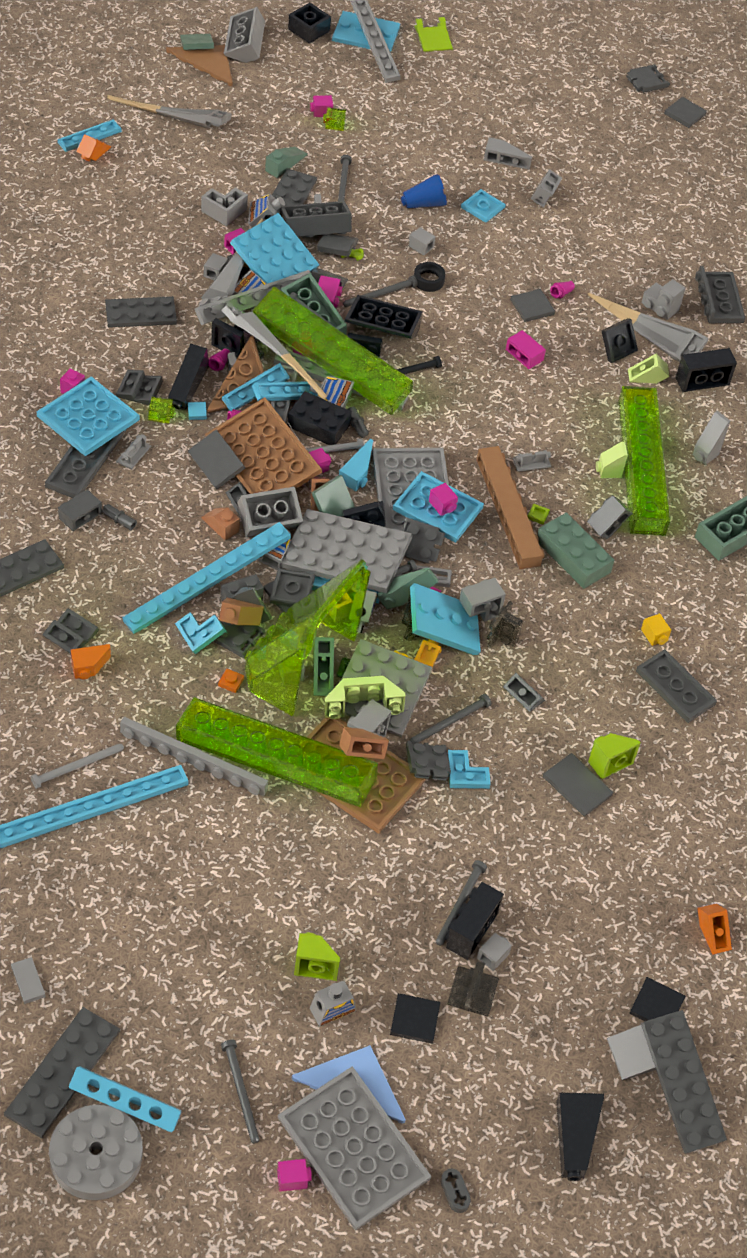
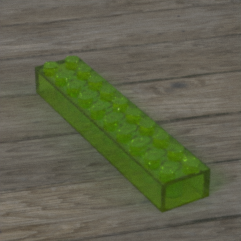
[252,286,413,415]
[618,386,670,536]
[176,697,378,807]

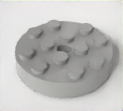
[49,1105,143,1200]

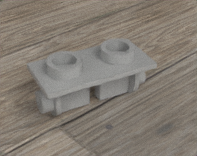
[116,434,151,470]
[512,450,551,472]

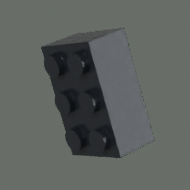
[675,348,737,392]
[287,391,352,445]
[445,882,504,960]

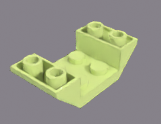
[325,676,406,719]

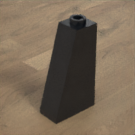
[168,343,209,410]
[556,1092,604,1181]

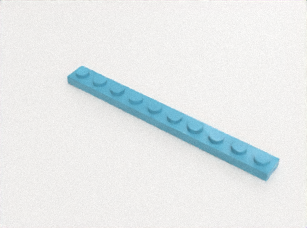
[122,522,291,634]
[0,765,189,849]

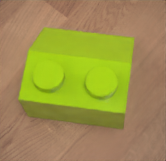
[588,733,640,779]
[294,932,340,981]

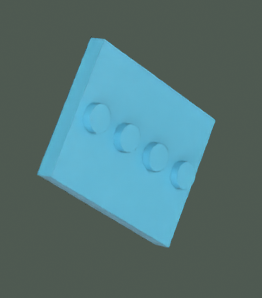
[332,11,401,53]
[393,471,484,543]
[410,583,481,655]

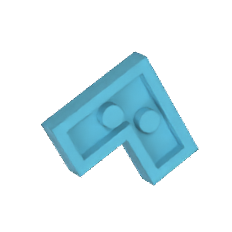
[175,612,226,654]
[448,750,491,789]

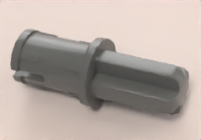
[347,407,369,438]
[102,504,137,531]

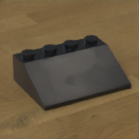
[344,295,423,339]

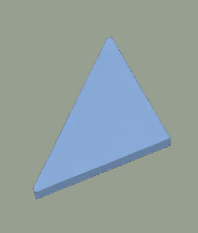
[292,1046,406,1124]

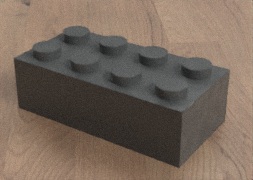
[280,201,352,237]

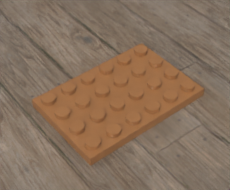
[205,397,322,494]
[282,718,426,834]

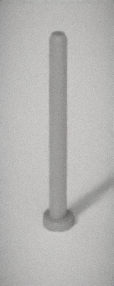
[306,438,364,453]
[30,744,124,789]

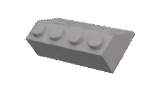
[224,7,265,63]

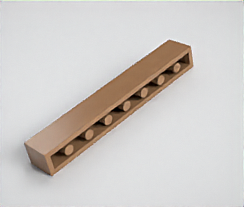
[476,446,544,569]

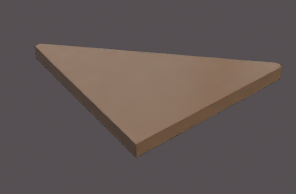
[166,45,233,86]
[206,336,264,413]

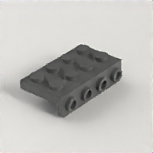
[695,266,746,323]

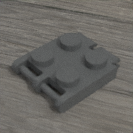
[626,64,670,93]
[402,517,445,563]
[214,621,265,658]
[406,741,451,781]

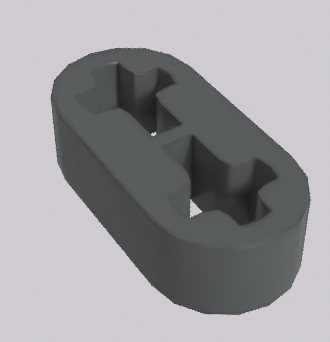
[441,1169,471,1213]

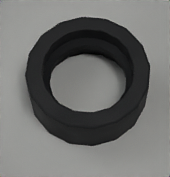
[414,262,445,292]

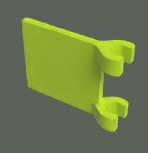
[414,17,453,52]

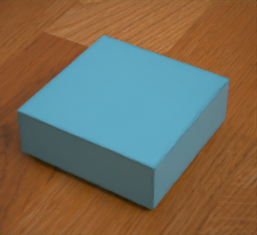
[188,402,207,420]

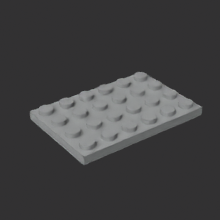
[372,448,449,532]
[281,509,412,593]
[278,1066,431,1231]

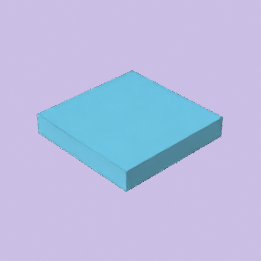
[461,189,506,223]

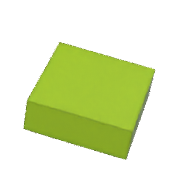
[527,503,550,525]

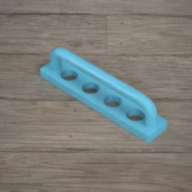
[69,1066,181,1132]

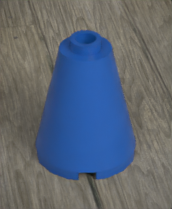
[401,174,447,208]

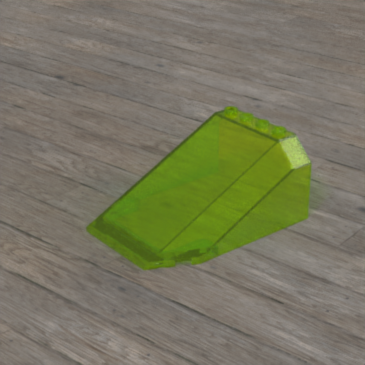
[245,559,371,716]

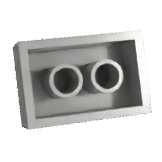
[237,487,303,537]

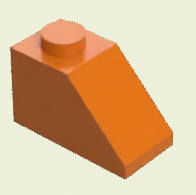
[76,134,111,162]
[71,644,111,679]
[697,903,732,954]

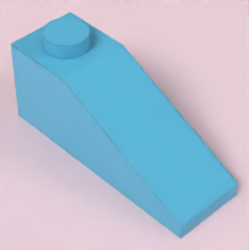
[339,439,373,491]

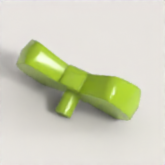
[340,248,364,261]

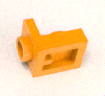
[414,639,442,668]

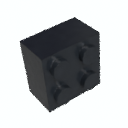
[288,2,331,44]

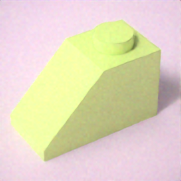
[628,354,669,383]
[596,442,628,478]

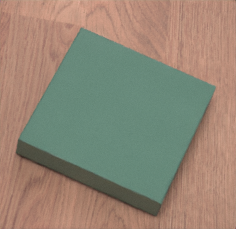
[180,34,214,50]
[311,475,355,517]

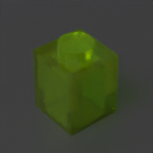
[323,108,346,131]
[148,397,176,424]

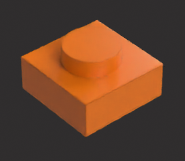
[218,669,244,693]

